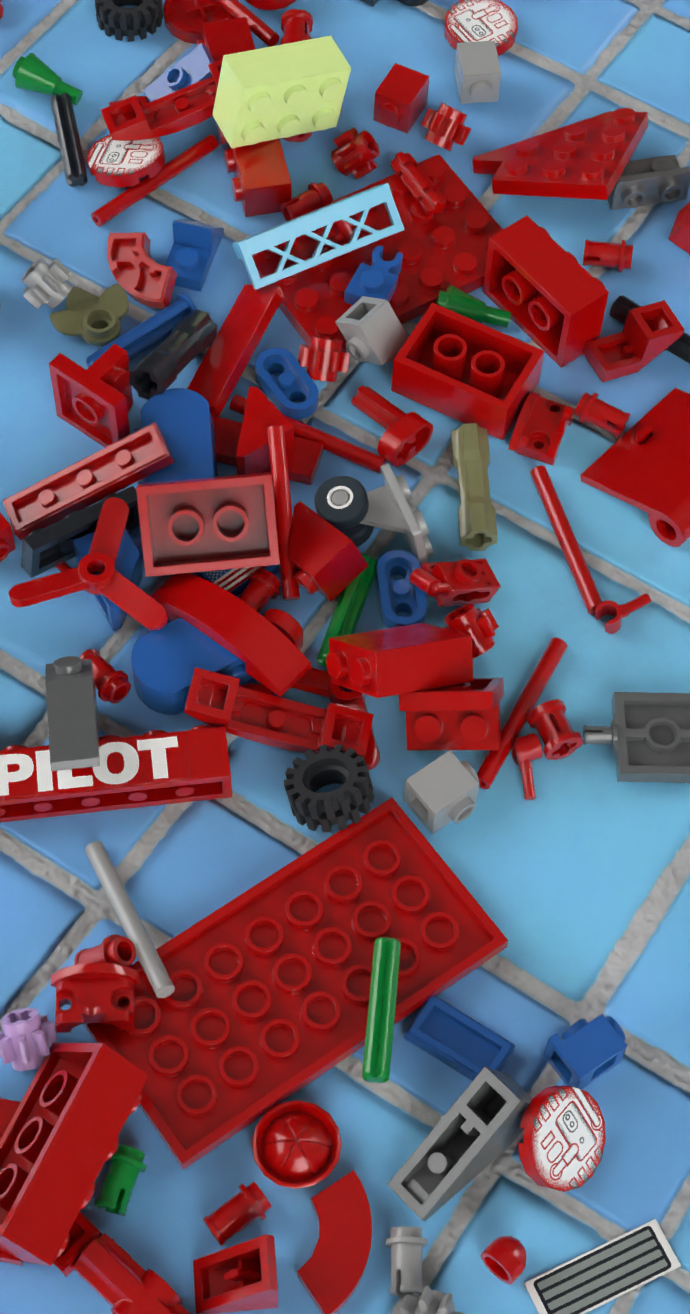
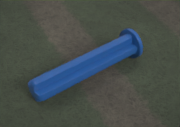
[86,293,197,368]

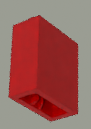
[326,623,474,698]

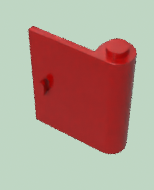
[580,388,690,547]

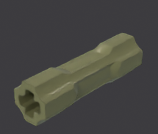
[451,423,497,551]

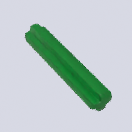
[317,553,378,668]
[362,937,401,1083]

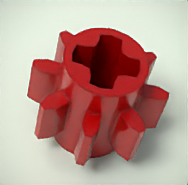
[421,103,471,151]
[331,127,380,180]
[298,335,351,382]
[444,603,499,658]

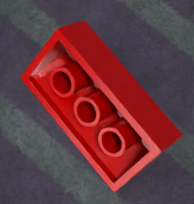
[0,1043,149,1266]

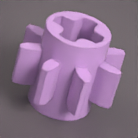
[0,1008,59,1071]

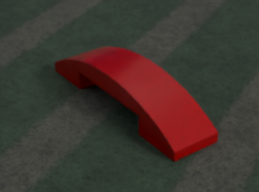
[100,50,244,141]
[151,573,311,697]
[184,667,374,758]

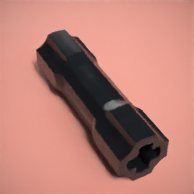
[129,310,217,400]

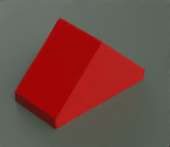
[236,386,294,475]
[193,1234,278,1314]

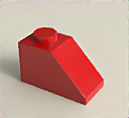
[288,501,369,602]

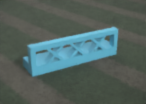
[232,183,405,289]

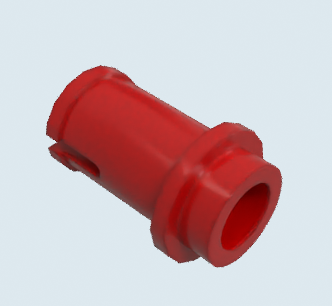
[280,182,333,221]
[583,240,633,272]
[574,392,631,438]
[239,569,281,613]
[79,649,131,704]
[74,934,136,967]
[202,1181,272,1247]

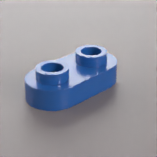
[255,348,319,420]
[376,550,427,628]

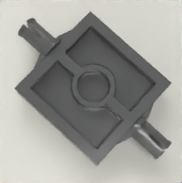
[583,692,690,783]

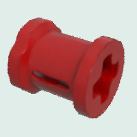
[526,699,583,760]

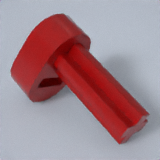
[351,385,433,467]

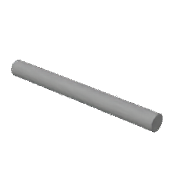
[85,841,175,998]

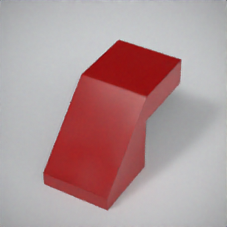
[583,300,685,382]

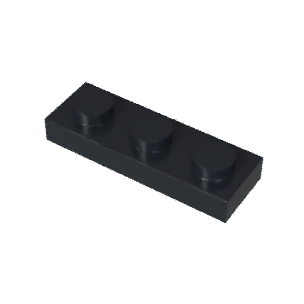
[21,486,140,578]

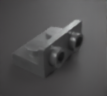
[608,155,690,210]

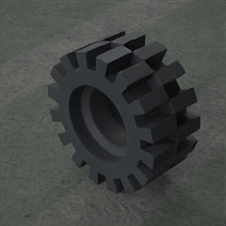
[95,0,163,42]
[284,745,374,832]

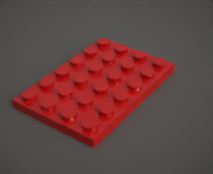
[252,154,503,351]

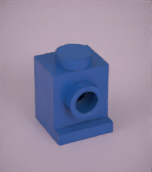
[543,1014,627,1089]

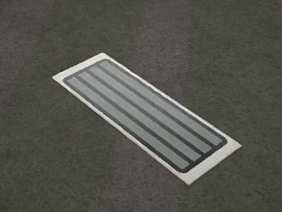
[524,1219,681,1314]

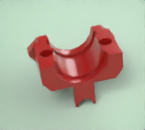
[508,391,575,466]
[51,963,140,1033]

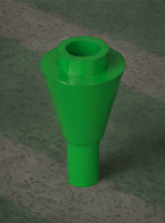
[12,53,83,105]
[436,284,511,328]

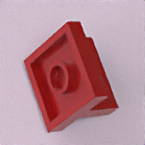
[49,343,133,448]
[399,677,504,750]

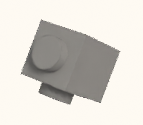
[454,40,501,104]
[335,296,408,365]
[403,750,479,834]

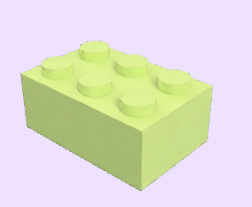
[212,36,351,148]

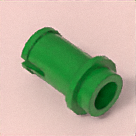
[94,1144,147,1216]

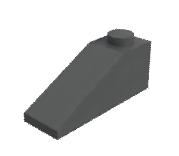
[45,656,100,771]
[387,1066,532,1221]

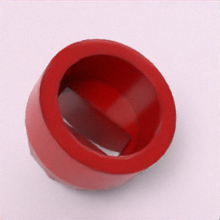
[481,1236,527,1284]

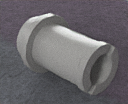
[386,1226,427,1297]

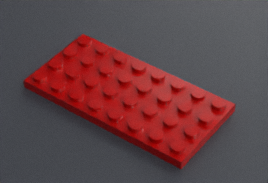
[83,797,508,1170]

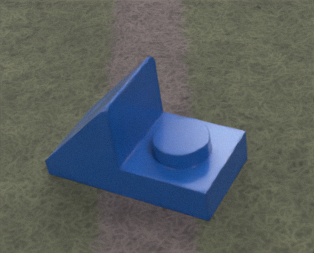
[165,219,224,292]

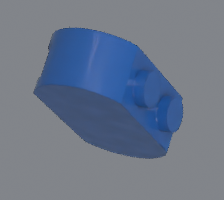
[134,388,218,485]
[131,617,251,715]

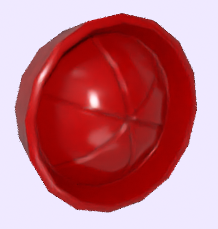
[252,1100,342,1189]

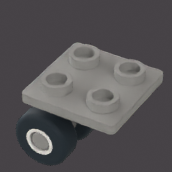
[315,463,434,567]

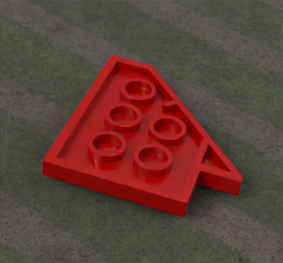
[472,108,648,200]

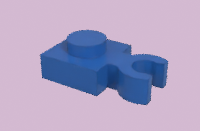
[344,245,403,305]

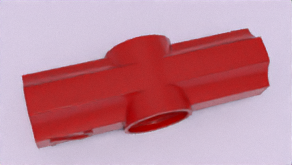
[73,1233,190,1314]

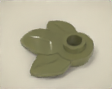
[50,284,129,346]

